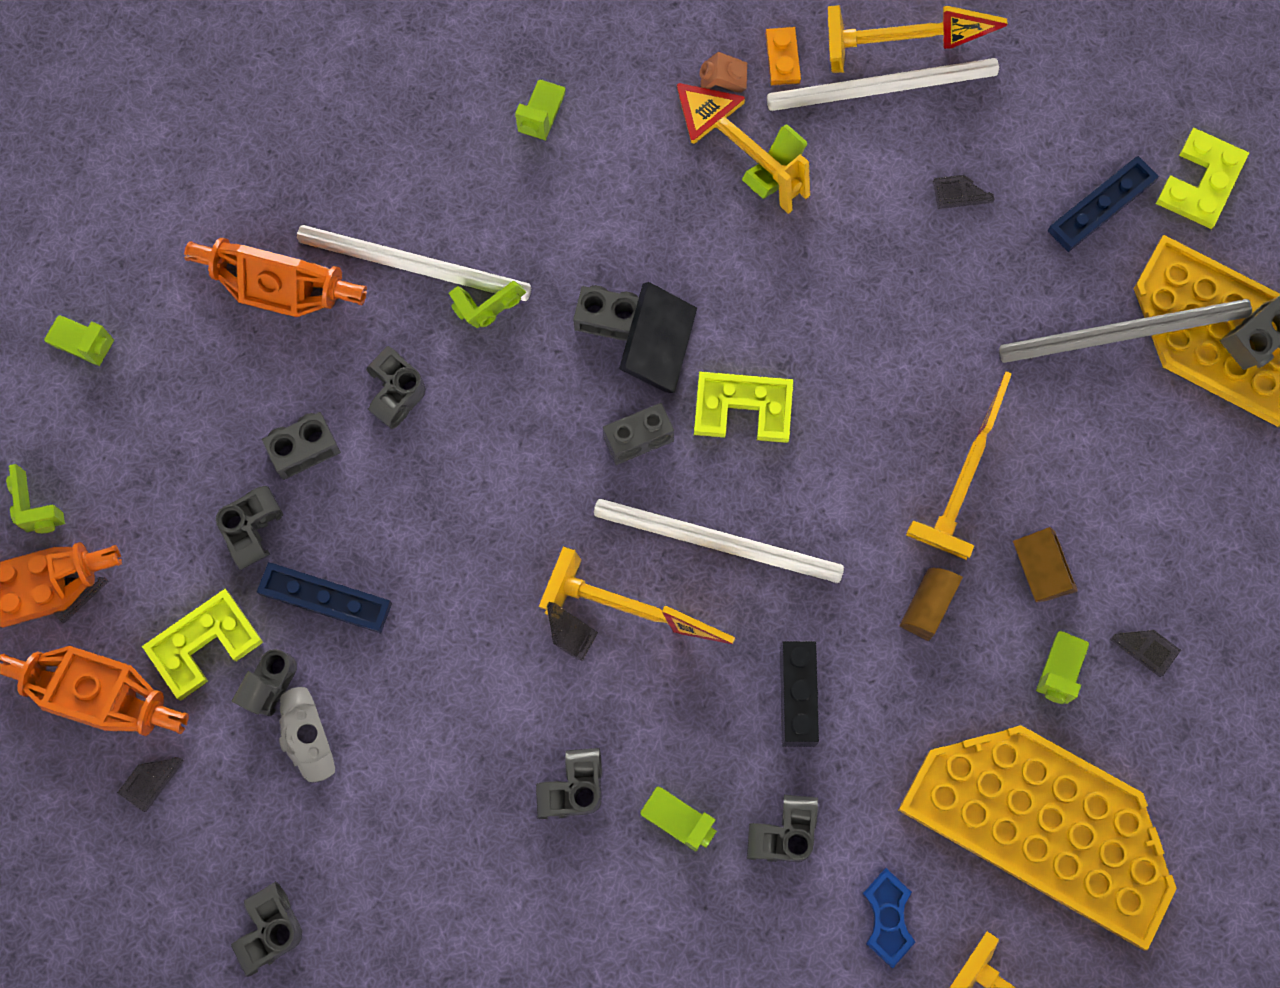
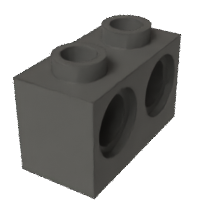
[573,285,639,341]
[1220,296,1280,370]
[603,403,674,465]
[262,412,341,480]

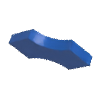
[863,868,915,968]

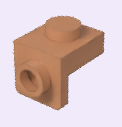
[700,52,748,93]

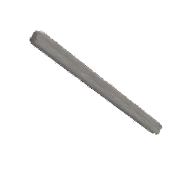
[999,299,1252,363]

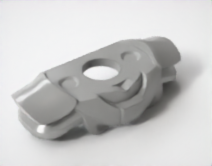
[279,687,335,783]

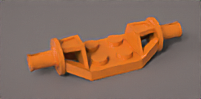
[184,237,367,317]
[0,542,122,628]
[0,646,189,736]

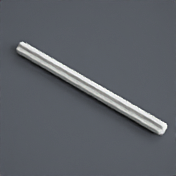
[767,58,999,111]
[297,225,531,301]
[594,499,844,583]

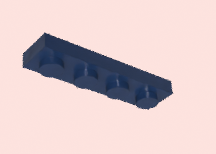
[1048,156,1159,252]
[257,562,392,634]

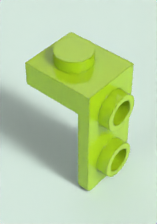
[515,80,566,141]
[742,124,807,199]
[448,281,526,328]
[44,315,114,366]
[6,464,65,534]
[1036,631,1089,704]
[640,786,717,852]

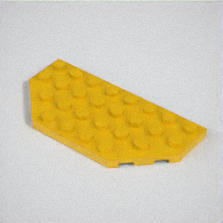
[1133,235,1280,427]
[898,725,1177,951]

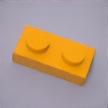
[765,27,801,85]

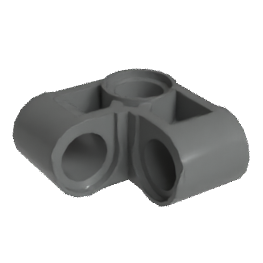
[366,346,426,429]
[216,486,283,570]
[232,649,297,716]
[536,748,602,819]
[747,794,818,862]
[231,881,302,977]

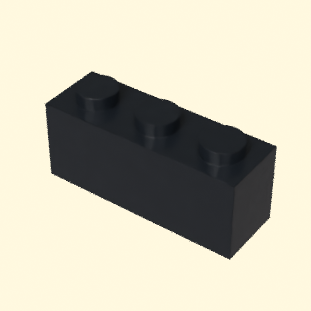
[780,641,819,747]

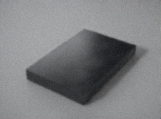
[619,282,697,393]

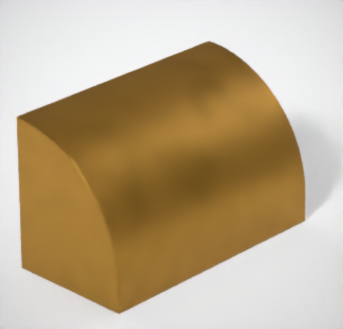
[1013,527,1078,602]
[899,568,963,641]

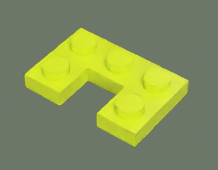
[1156,127,1249,229]
[694,372,793,443]
[142,589,264,701]

